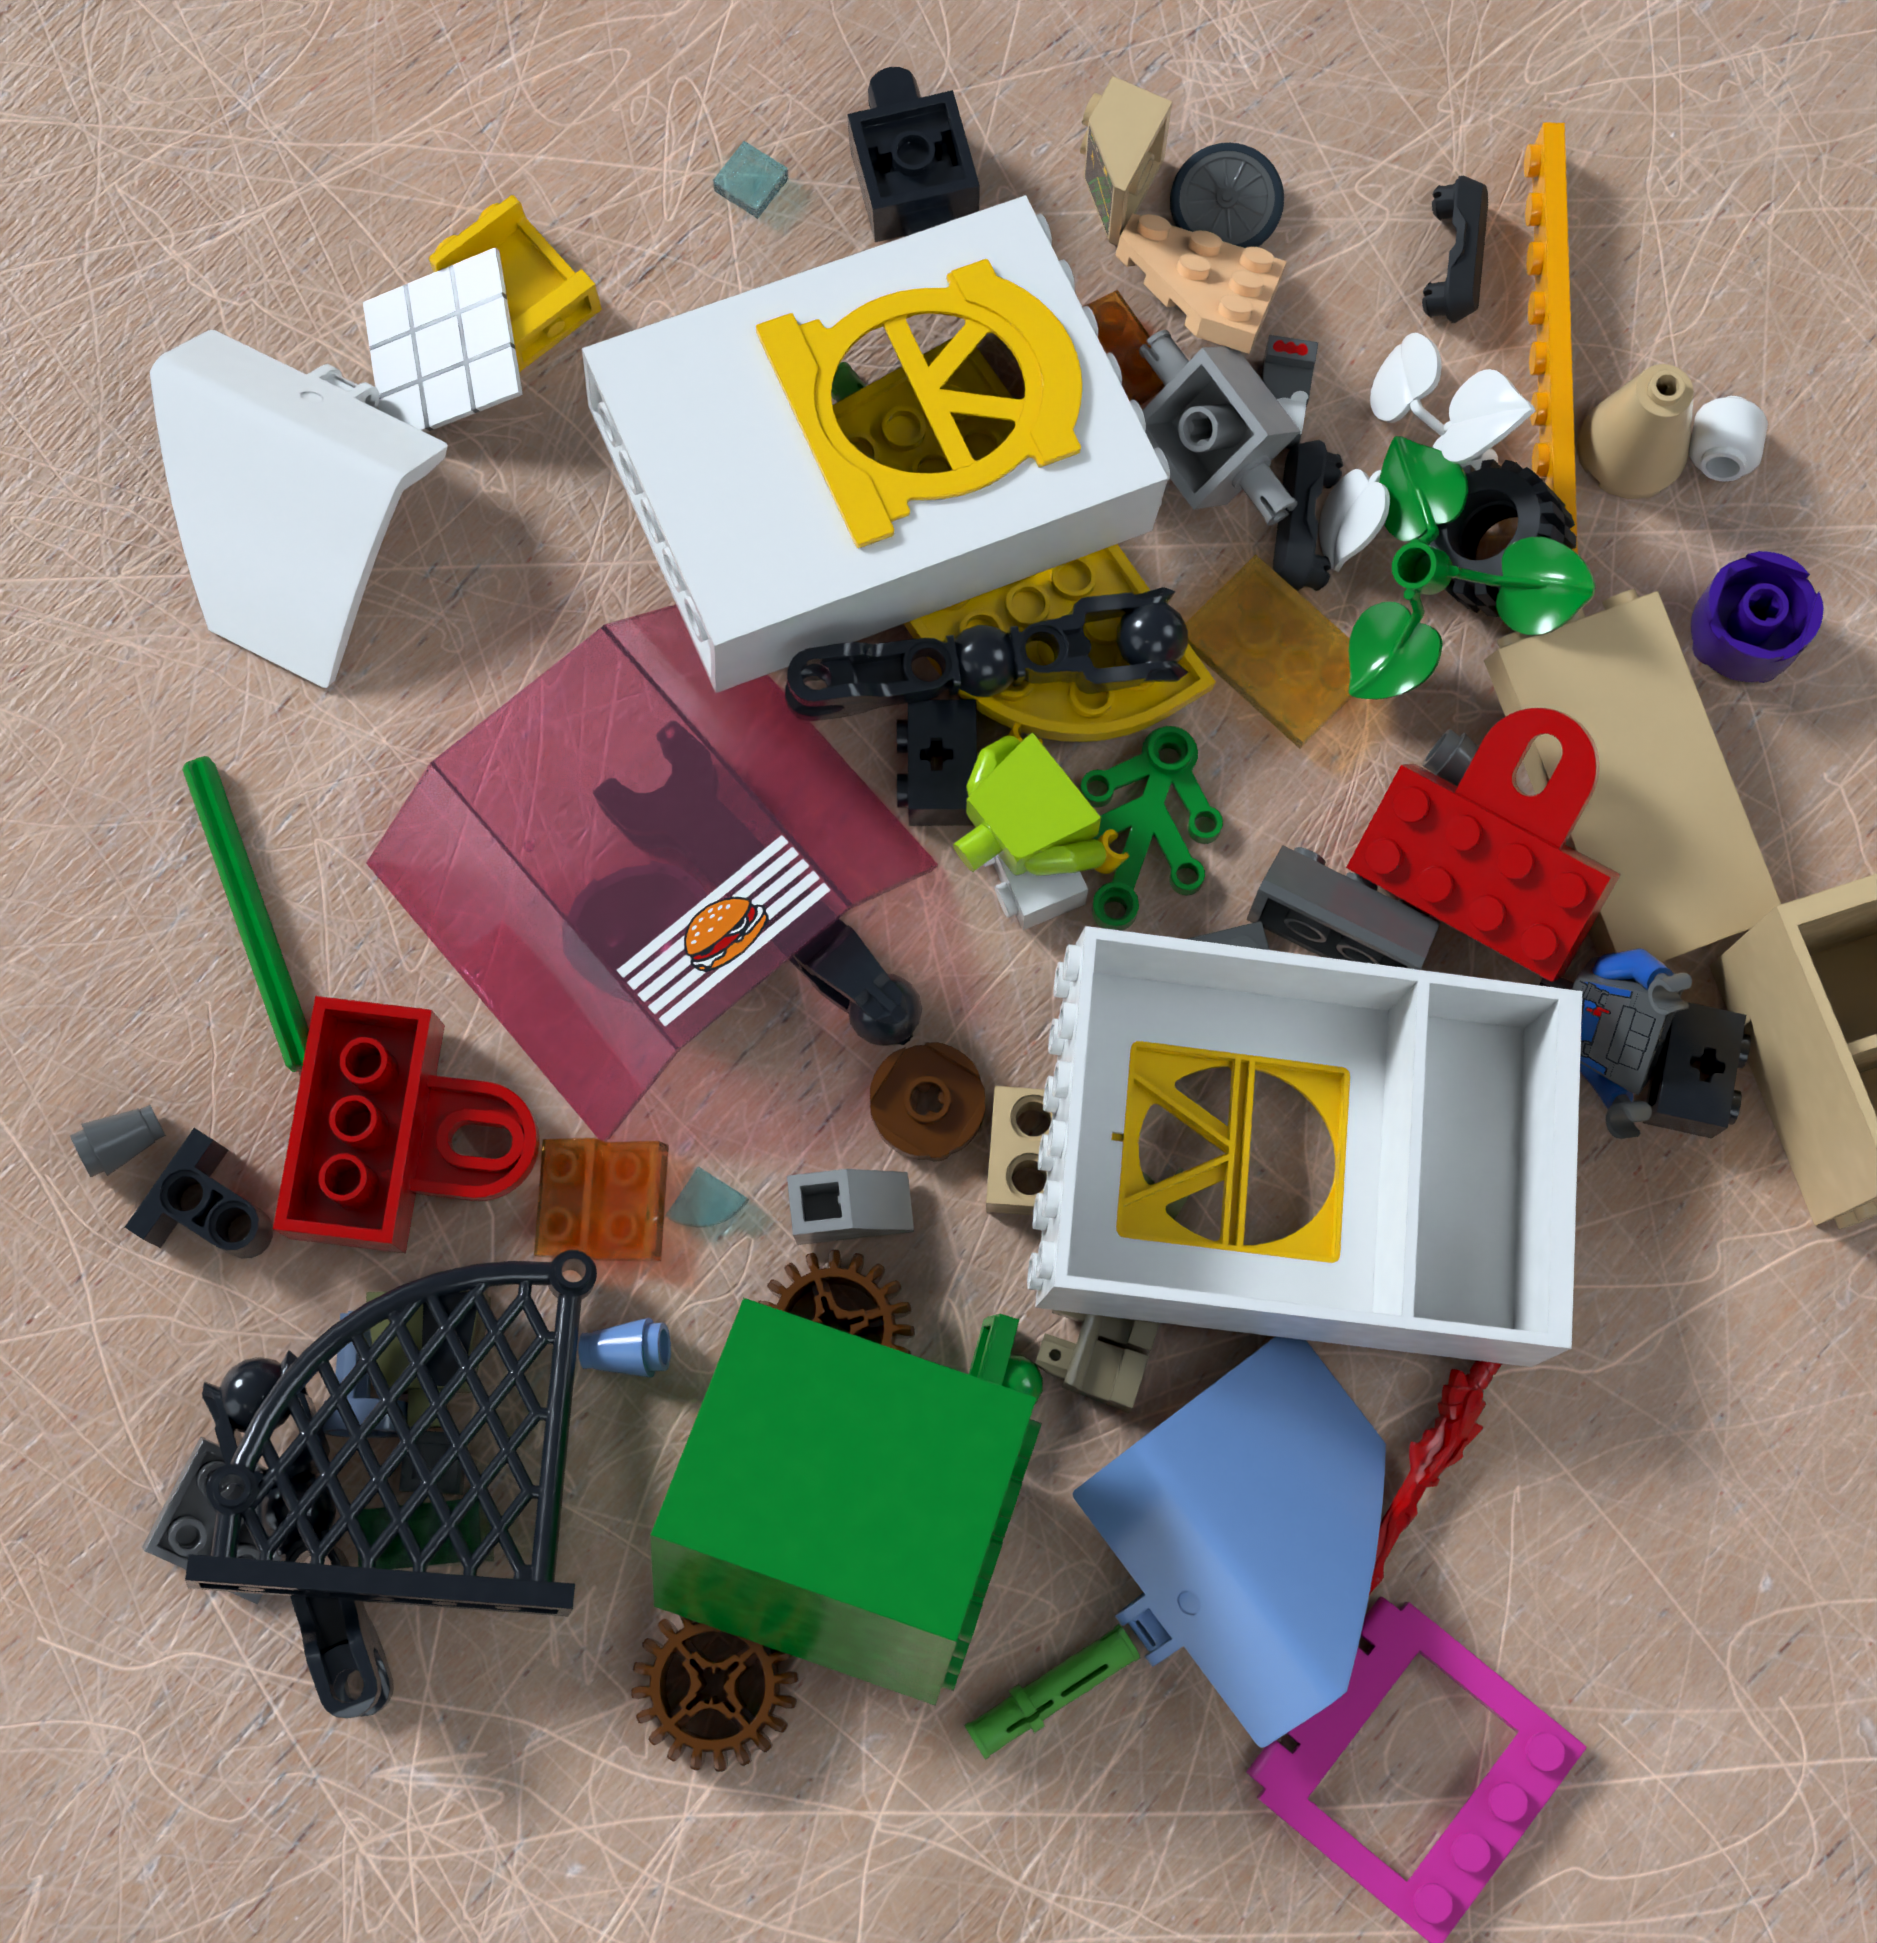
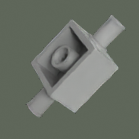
[1139,330,1301,526]

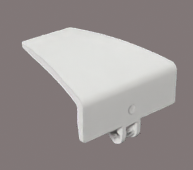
[150,330,448,688]

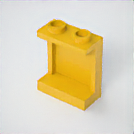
[429,195,602,372]

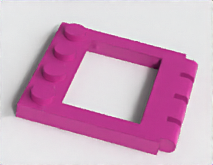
[1246,1596,1587,1943]

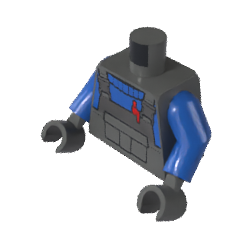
[1539,948,1692,1139]

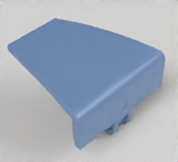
[1073,1337,1386,1748]

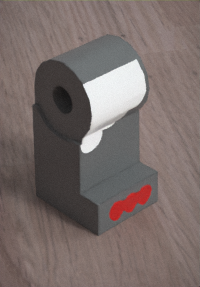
[1261,335,1318,449]

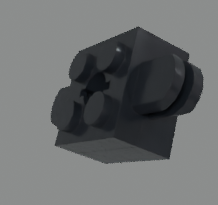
[847,67,980,242]

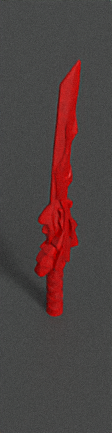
[1369,1360,1502,1595]

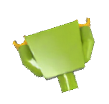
[953,723,1129,876]

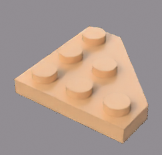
[1116,213,1287,354]

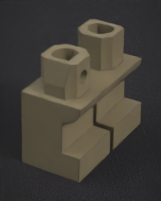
[1035,1310,1160,1413]

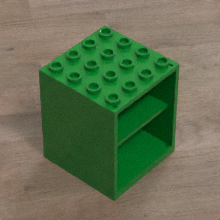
[650,1297,1042,1706]

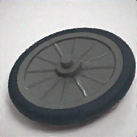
[1170,142,1284,248]

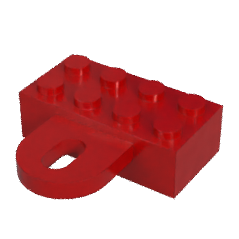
[1346,708,1621,982]
[273,996,540,1254]

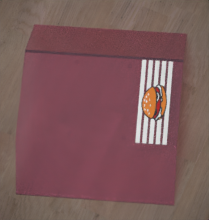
[366,604,938,1144]

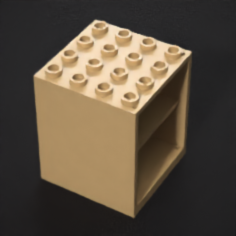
[1709,874,1877,1230]

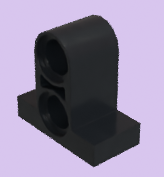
[124,1128,273,1259]

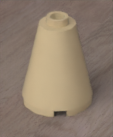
[1577,364,1694,499]

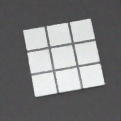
[363,248,523,433]

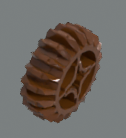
[758,1250,915,1354]
[631,1616,799,1772]

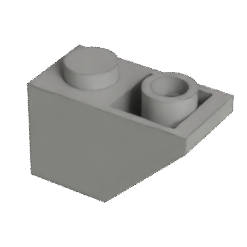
[787,1169,914,1245]

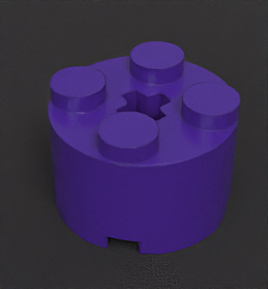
[1691,551,1824,683]

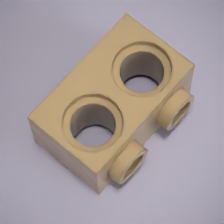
[986,1086,1052,1215]

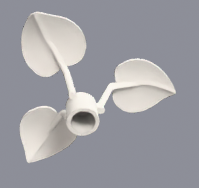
[1319,333,1536,572]

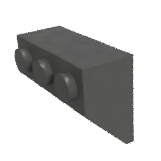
[1246,845,1441,970]

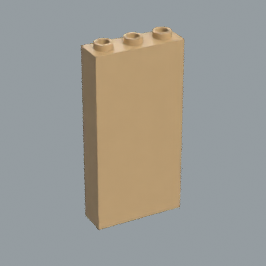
[1484,589,1781,962]

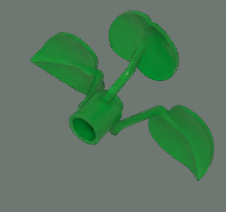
[1348,436,1596,700]

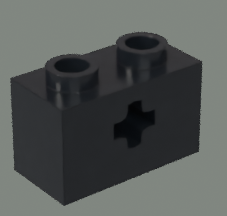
[897,699,977,826]
[1643,1001,1751,1139]

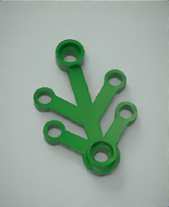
[1080,726,1223,931]

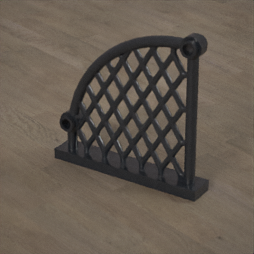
[185,1250,597,1617]

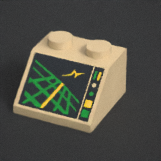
[1080,76,1172,246]

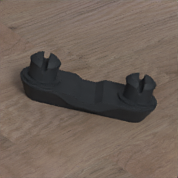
[1422,175,1488,323]
[1273,440,1343,592]

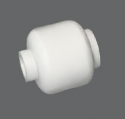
[1689,396,1768,482]

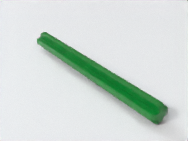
[183,756,309,1072]

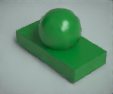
[969,1314,1043,1404]

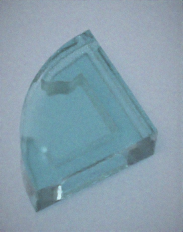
[666,1166,749,1228]

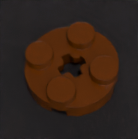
[870,1042,985,1162]

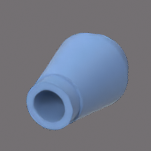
[578,1317,671,1378]

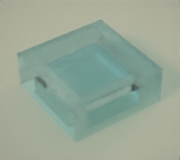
[713,141,789,219]

